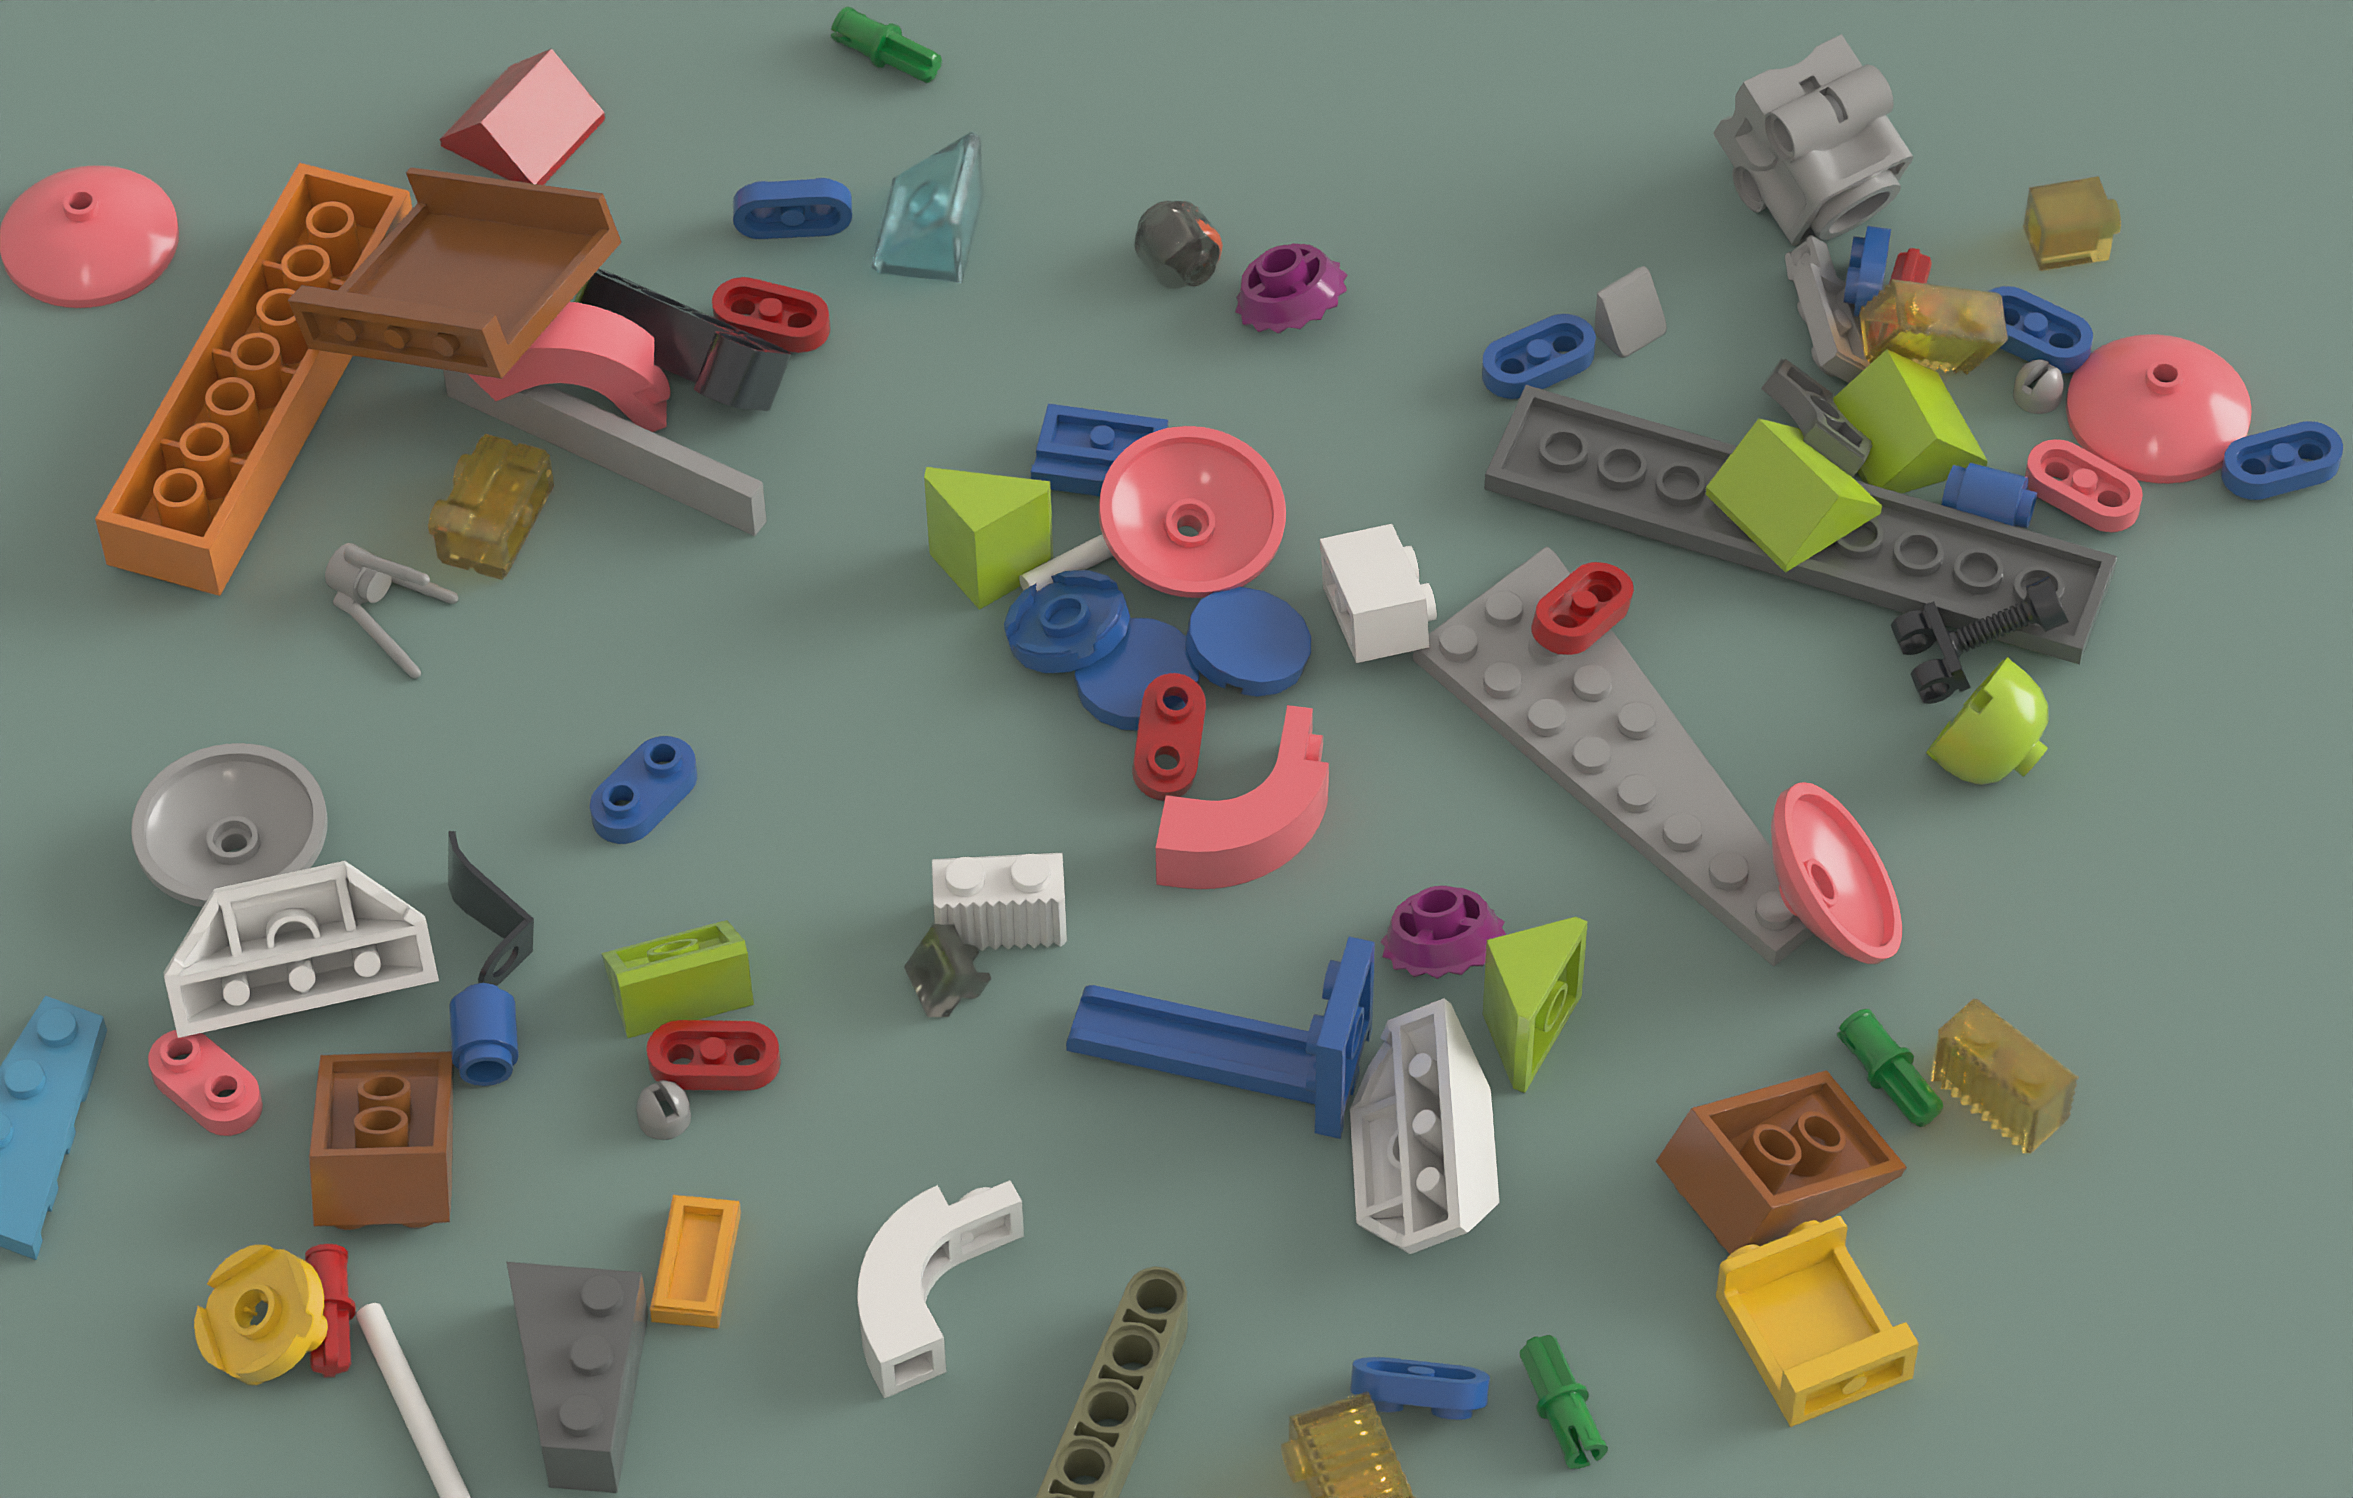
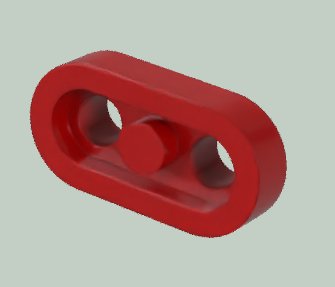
[712,277,830,353]
[1531,562,1634,655]
[1132,673,1206,801]
[647,1020,781,1091]

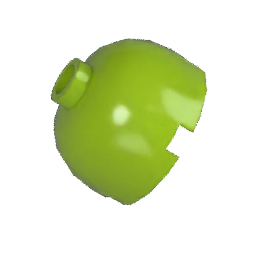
[1925,657,2049,785]

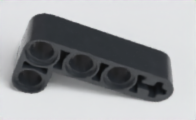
[573,269,792,411]

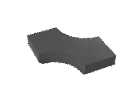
[1761,358,1872,477]

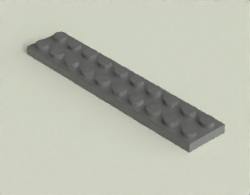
[1484,385,2117,665]

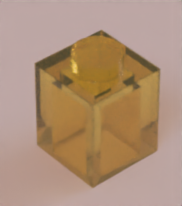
[2023,176,2121,271]

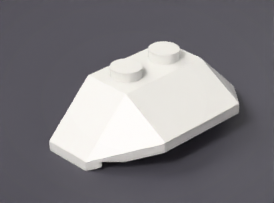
[163,861,439,1038]
[1350,998,1499,1254]

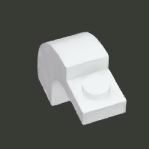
[857,1180,1024,1399]

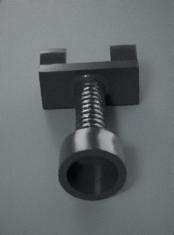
[1891,576,2069,704]

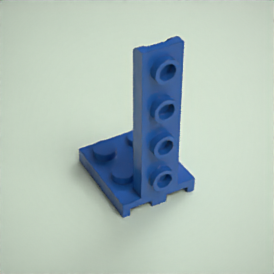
[1066,937,1375,1139]

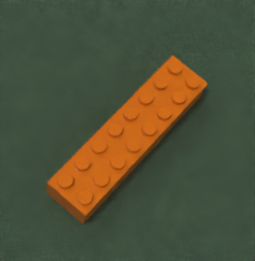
[95,163,412,596]

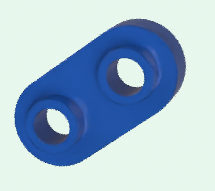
[733,178,852,239]
[1843,226,1891,320]
[1976,286,2093,373]
[1482,314,1596,399]
[2221,421,2343,500]
[590,736,697,844]
[1350,1357,1490,1420]

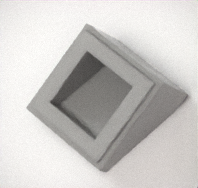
[1594,266,1666,358]

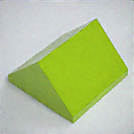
[1833,349,1988,494]
[1705,418,1882,573]
[924,467,1054,610]
[1482,917,1588,1093]
[601,920,754,1039]

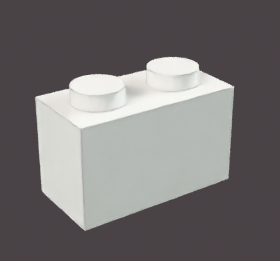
[1320,524,1437,663]

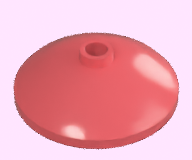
[0,165,179,308]
[2066,334,2251,484]
[1099,426,1286,598]
[1771,782,1902,964]

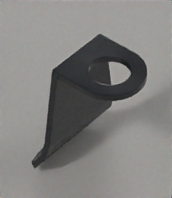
[448,831,534,986]

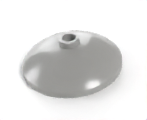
[131,743,328,907]

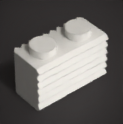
[932,853,1067,953]

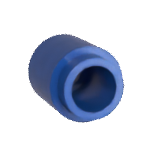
[1941,463,2037,528]
[449,983,519,1086]

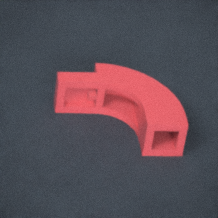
[468,302,670,432]
[1155,705,1329,889]

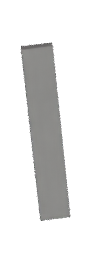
[443,370,767,536]

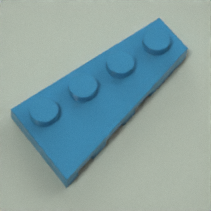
[0,996,107,1260]

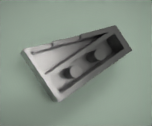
[506,1262,648,1493]

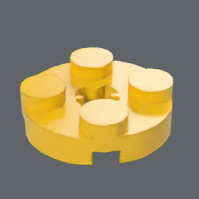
[194,1244,328,1385]

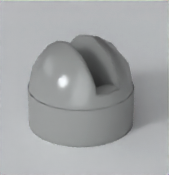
[2013,360,2064,414]
[636,1080,691,1140]

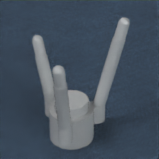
[325,543,458,679]

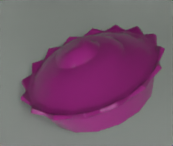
[1235,243,1348,334]
[1381,886,1506,979]

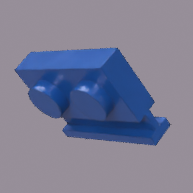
[1031,403,1168,496]

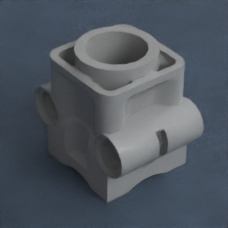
[1713,34,1914,246]

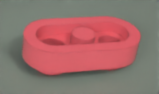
[2025,439,2143,532]
[148,1030,263,1136]

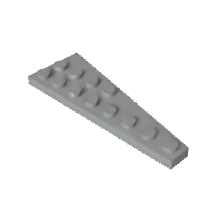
[1413,546,1814,966]

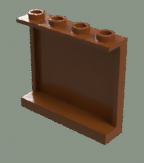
[288,167,621,379]

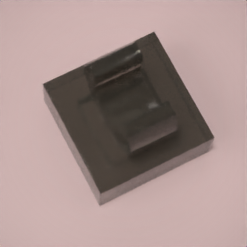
[904,924,992,1017]

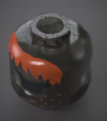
[1134,201,1223,289]

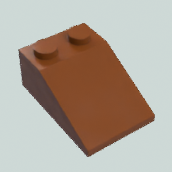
[309,1051,454,1230]
[1656,1070,1907,1254]

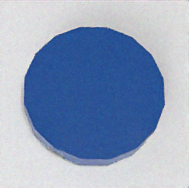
[1004,570,1130,673]
[1185,587,1311,697]
[1075,618,1199,730]

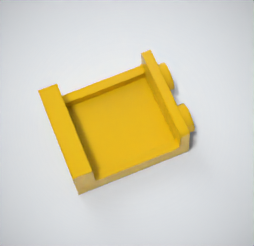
[1716,1216,1919,1427]

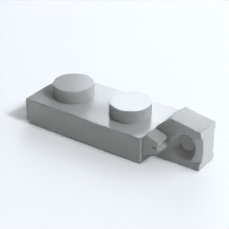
[1785,235,1873,383]

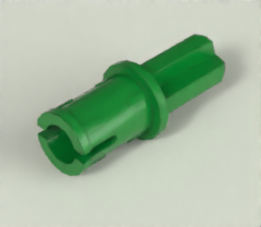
[831,7,942,83]
[1837,1009,1943,1127]
[1519,1334,1608,1469]

